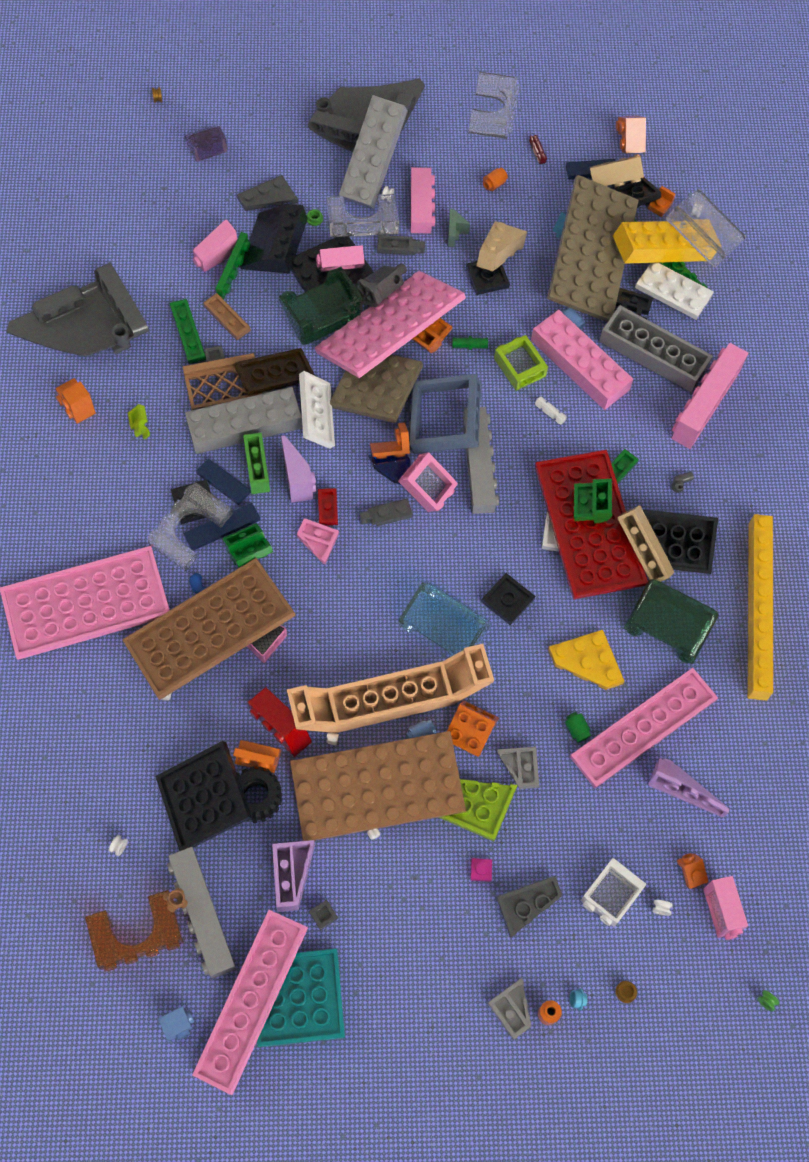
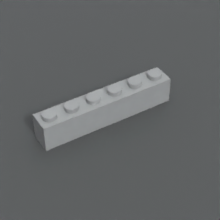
[463,407,499,514]
[167,847,236,979]

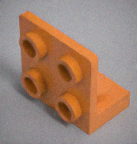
[370,422,410,459]
[447,700,499,757]

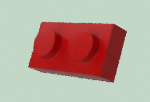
[318,488,338,526]

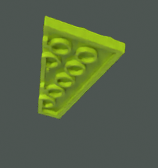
[438,779,518,842]

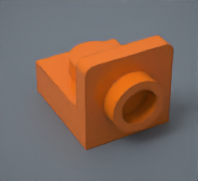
[648,186,675,217]

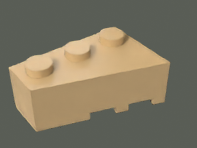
[590,154,644,187]
[477,221,527,271]

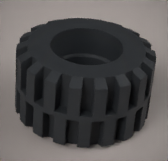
[237,767,282,823]

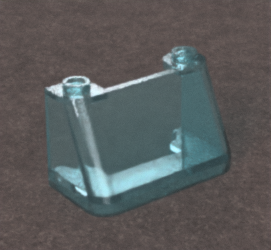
[398,581,492,658]

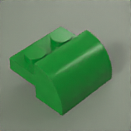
[574,479,612,524]
[222,523,273,568]

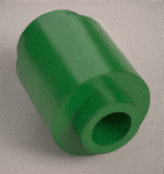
[564,712,592,743]

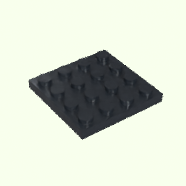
[291,233,373,314]
[155,741,252,851]

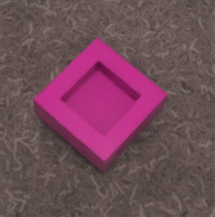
[470,858,492,882]

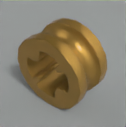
[152,87,162,103]

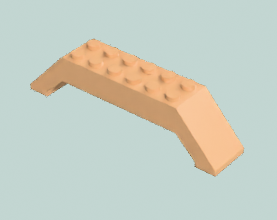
[287,644,494,733]

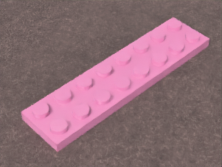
[570,668,718,788]
[192,910,308,1095]

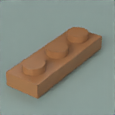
[203,293,251,340]

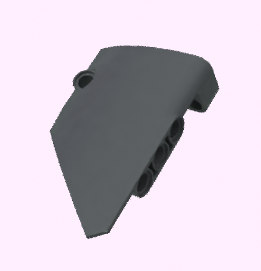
[308,78,425,152]
[6,263,149,357]

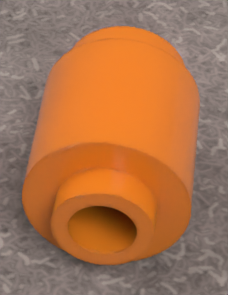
[483,168,508,191]
[538,1000,562,1025]

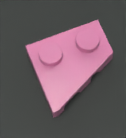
[297,518,339,565]

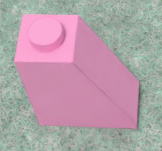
[193,219,237,272]

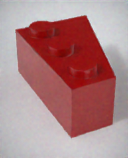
[248,687,312,757]

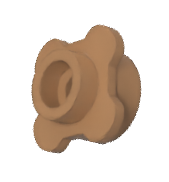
[163,888,188,913]

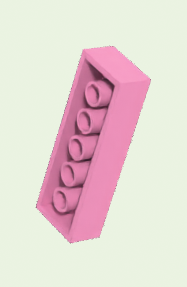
[531,310,633,410]
[671,343,749,449]

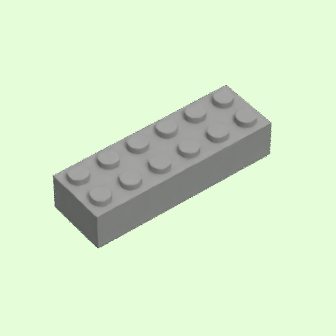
[339,95,408,209]
[599,305,713,393]
[185,387,302,454]

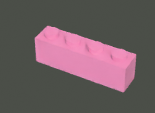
[411,167,435,234]

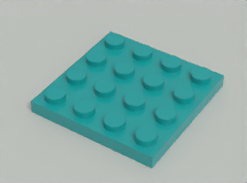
[257,949,345,1048]

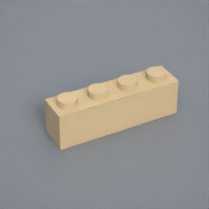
[617,505,674,585]

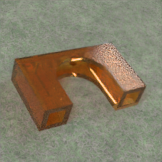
[85,890,184,972]

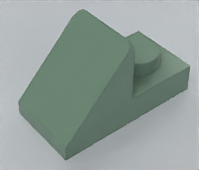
[448,209,470,248]

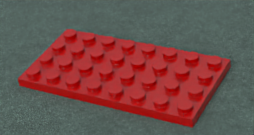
[535,449,648,600]

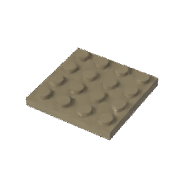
[330,355,423,423]

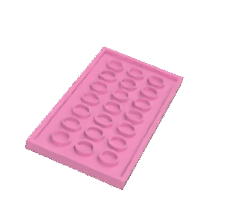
[315,271,466,378]
[0,546,170,660]

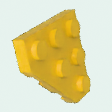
[548,630,625,690]

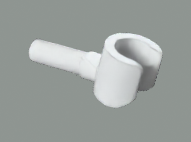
[327,732,339,746]

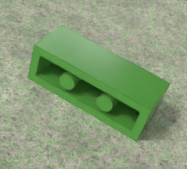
[243,433,270,494]

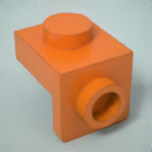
[676,853,709,889]

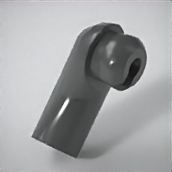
[672,471,694,493]

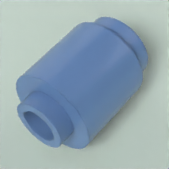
[562,308,586,330]
[406,719,437,739]

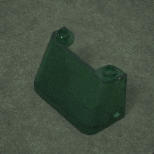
[279,267,363,345]
[623,579,719,664]

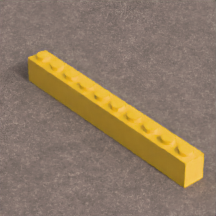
[747,514,773,701]

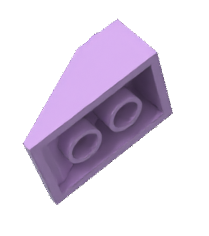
[281,436,316,503]

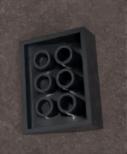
[240,204,308,274]
[642,509,718,574]

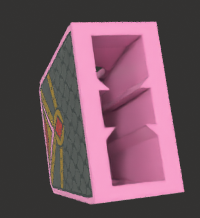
[247,625,287,663]

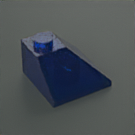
[368,454,411,485]

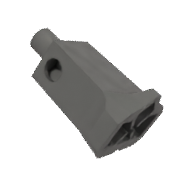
[352,263,407,307]

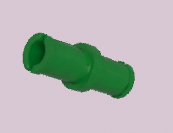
[453,336,488,350]

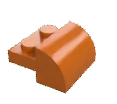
[411,318,452,353]
[233,740,282,773]

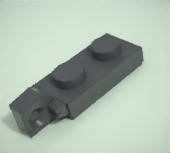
[377,235,425,255]
[360,498,413,526]

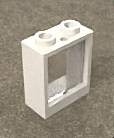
[580,858,647,927]

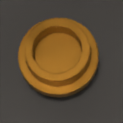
[615,981,637,1003]

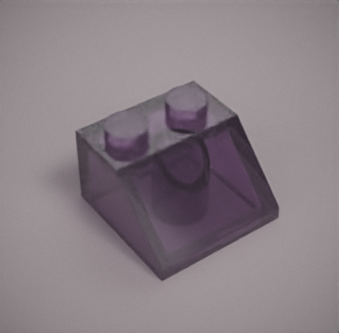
[184,125,227,162]

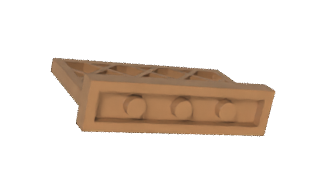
[182,353,263,410]

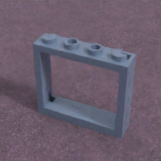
[409,374,481,454]

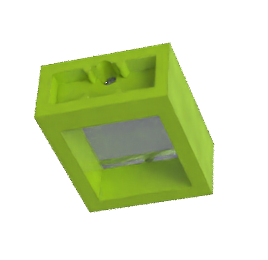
[494,335,548,391]

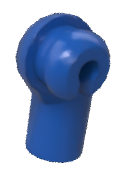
[189,573,206,594]

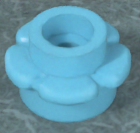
[570,988,587,1011]

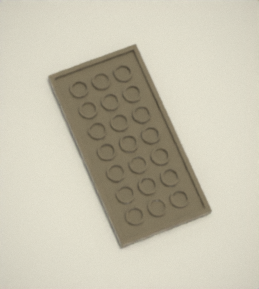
[547,175,639,322]

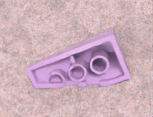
[648,759,730,818]

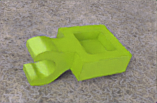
[128,404,150,439]

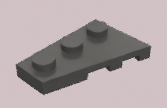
[237,175,298,211]
[496,876,563,937]

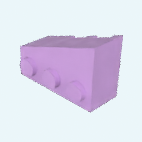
[272,840,315,912]

